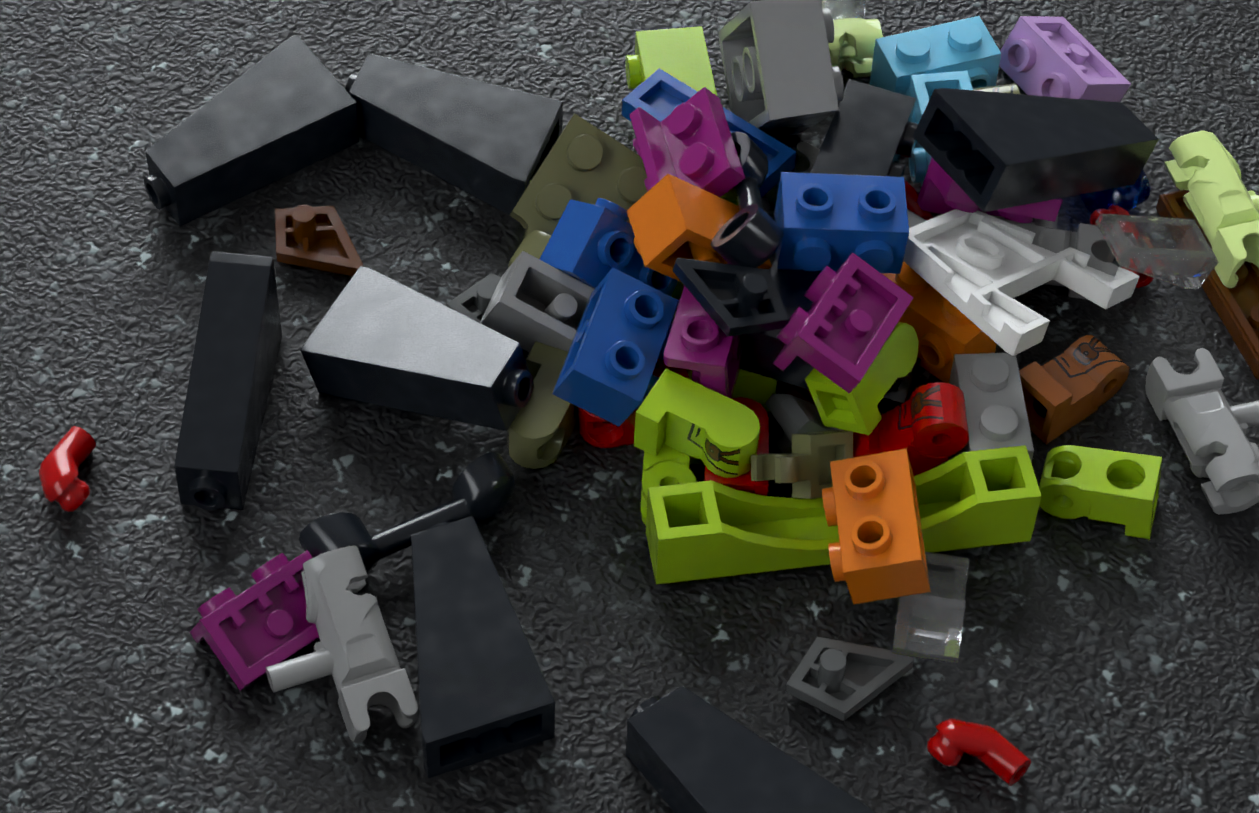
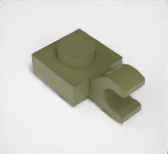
[751,430,853,499]

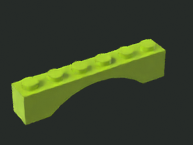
[646,445,1041,585]

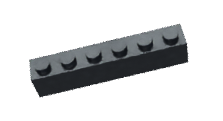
[740,79,918,390]

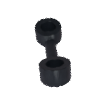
[710,132,784,268]
[299,452,515,573]

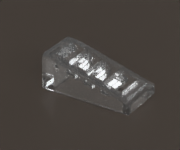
[1095,213,1219,289]

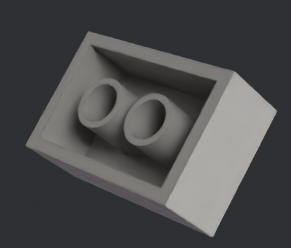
[718,0,844,138]

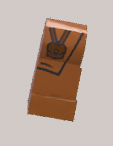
[1019,335,1129,444]

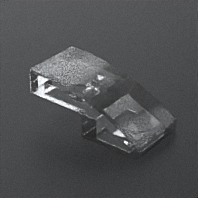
[892,552,970,664]

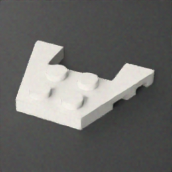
[903,209,1140,356]

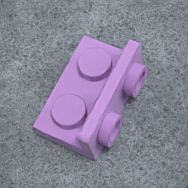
[999,16,1131,102]

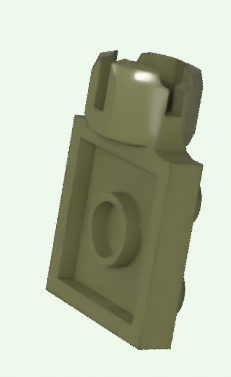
[508,113,648,268]

